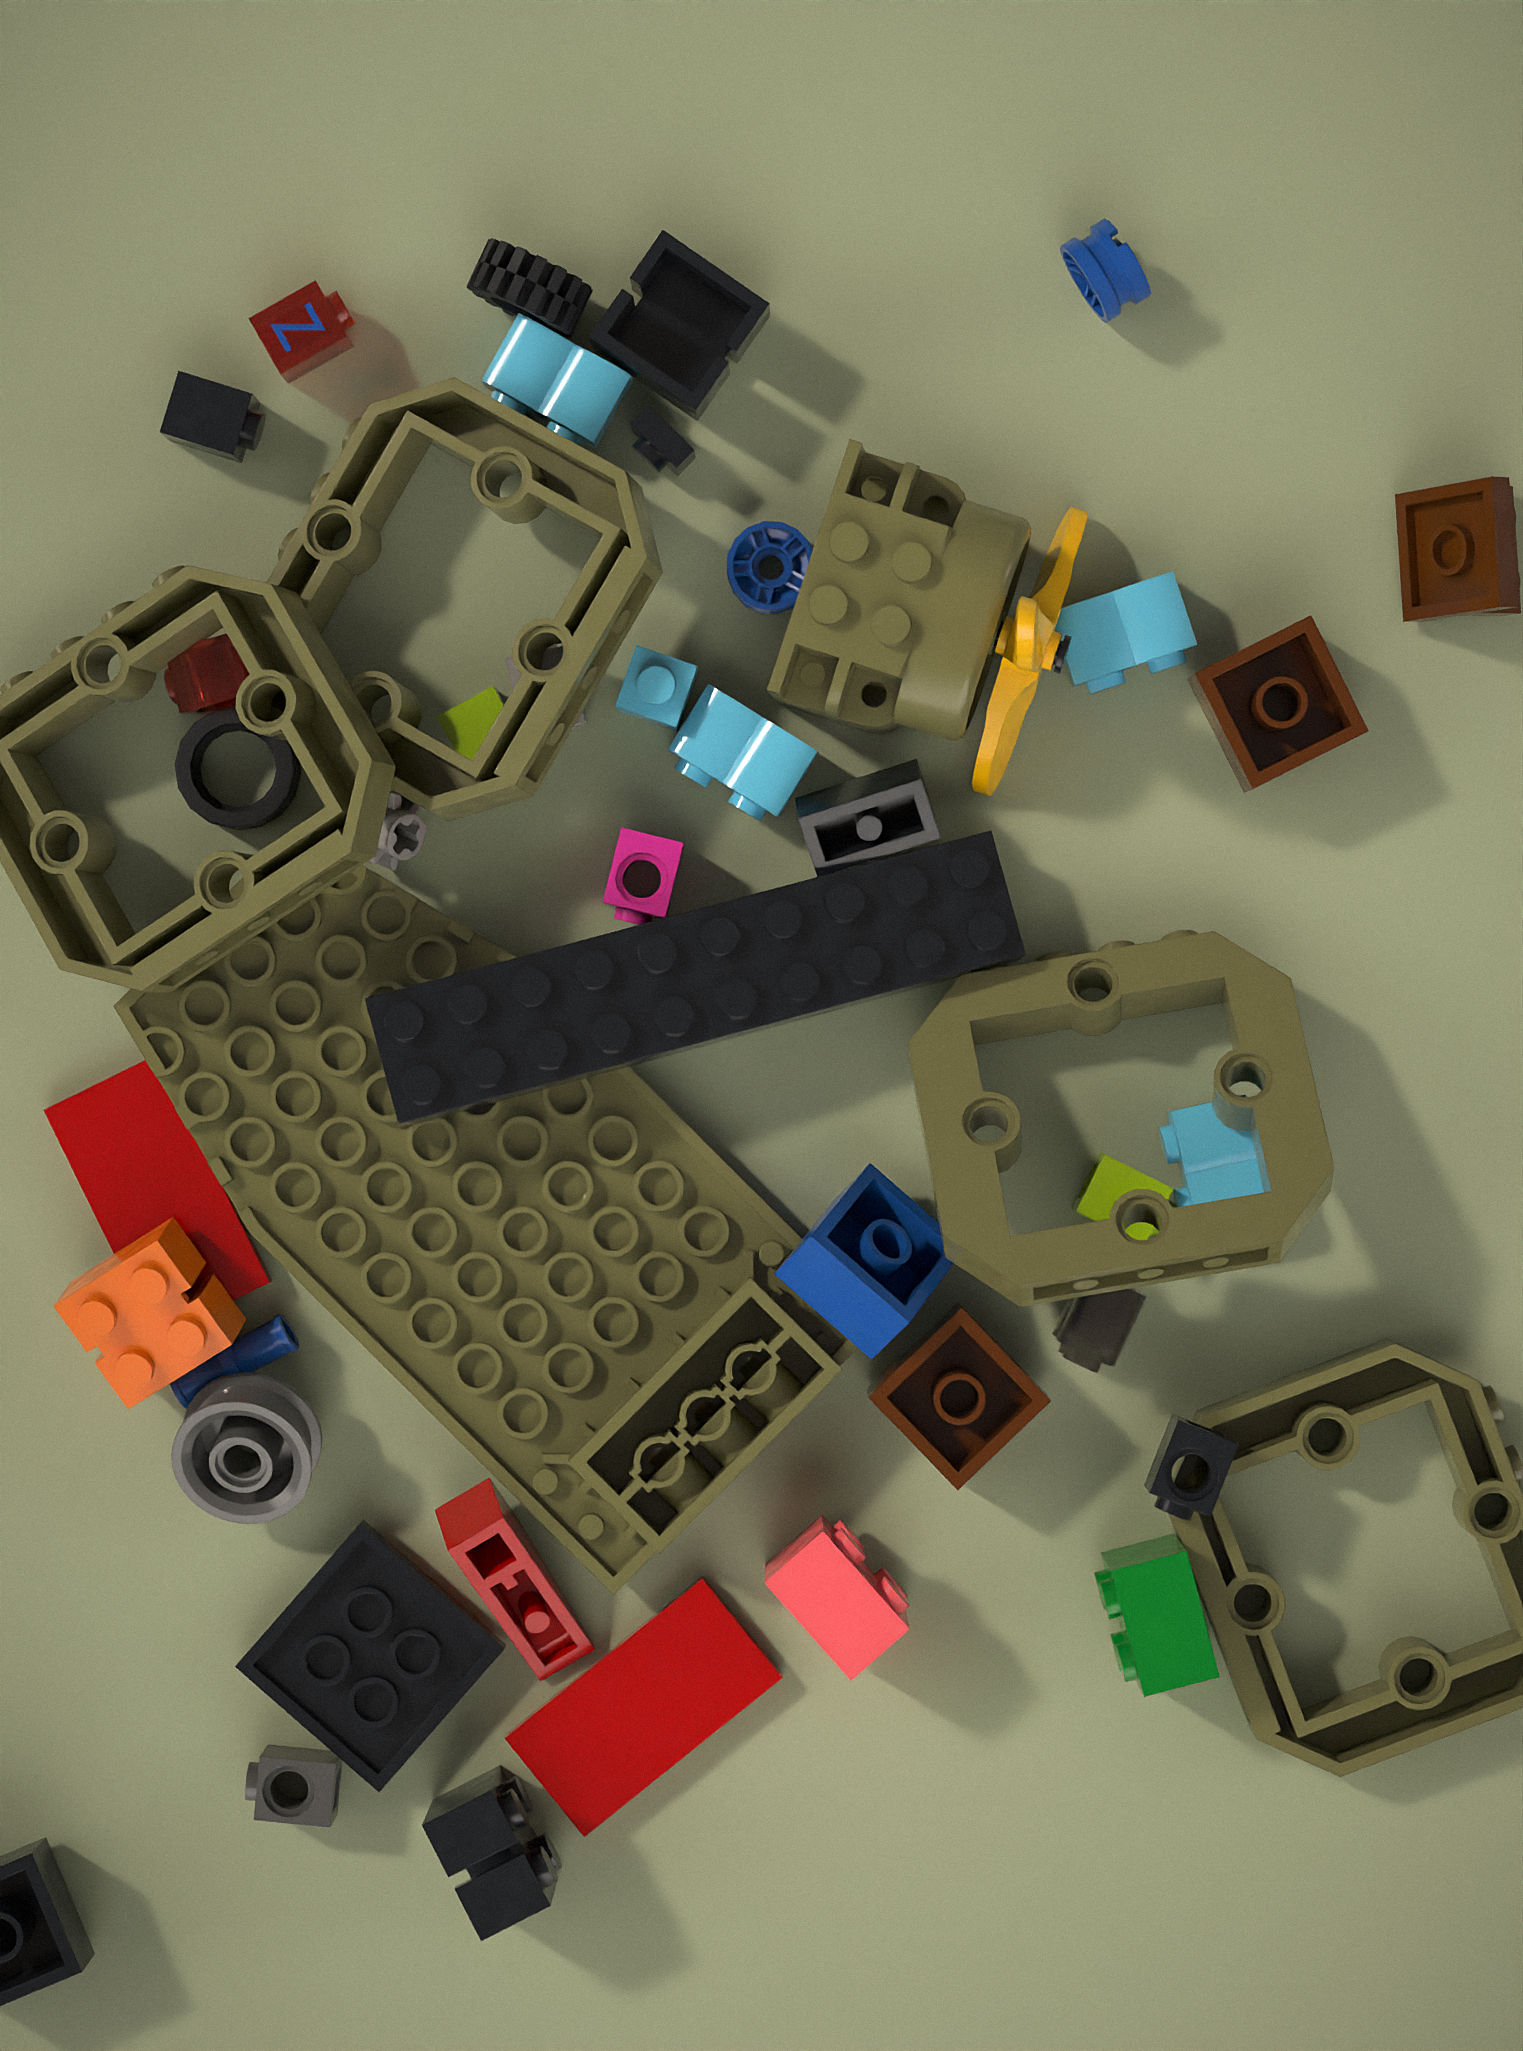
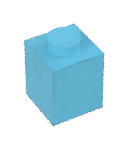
[615,645,699,732]

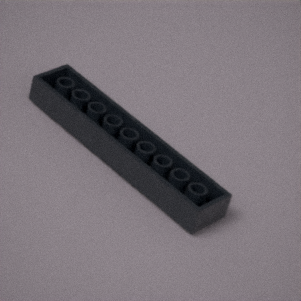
[365,830,1026,1128]

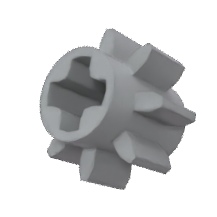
[367,790,427,871]

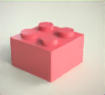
[764,1515,910,1680]

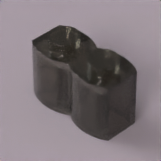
[1052,1288,1147,1373]

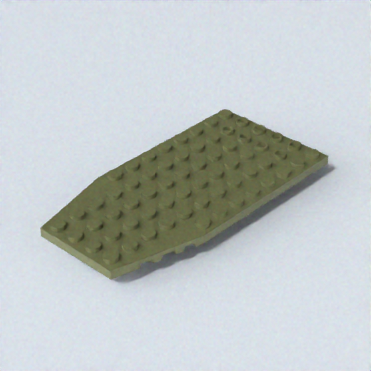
[113,825,858,1595]

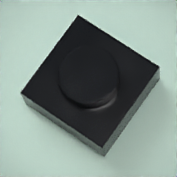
[630,405,696,476]

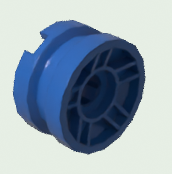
[1060,218,1151,323]
[727,521,813,615]

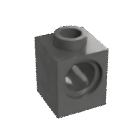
[245,1745,342,1827]

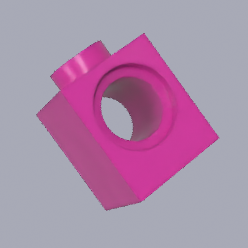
[603,827,685,925]

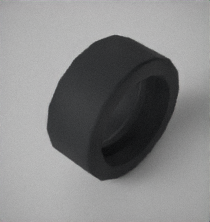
[174,707,301,830]

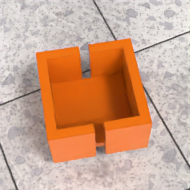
[54,1217,247,1409]

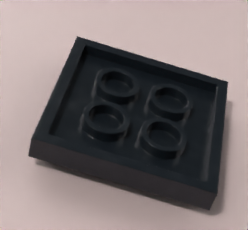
[235,1520,506,1792]

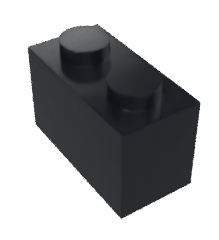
[795,759,941,877]

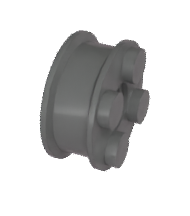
[171,1373,322,1524]

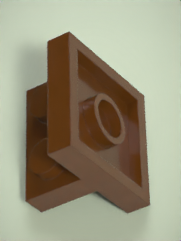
[1395,476,1521,622]

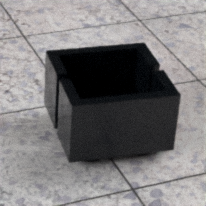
[589,230,770,421]
[422,1765,562,1941]

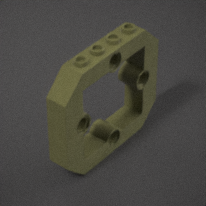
[266,377,663,822]
[0,565,396,993]
[908,930,1334,1307]
[1168,1338,1523,1777]

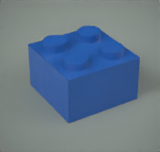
[774,1163,954,1359]

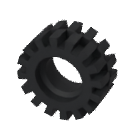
[467,238,593,338]

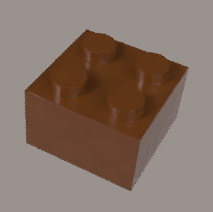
[1187,615,1369,793]
[867,1302,1051,1490]

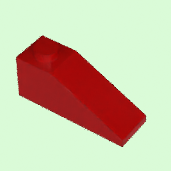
[435,1478,595,1682]

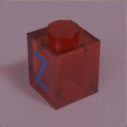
[248,280,356,384]

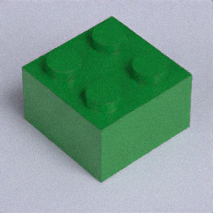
[1094,1534,1220,1697]

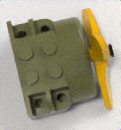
[767,439,1088,797]

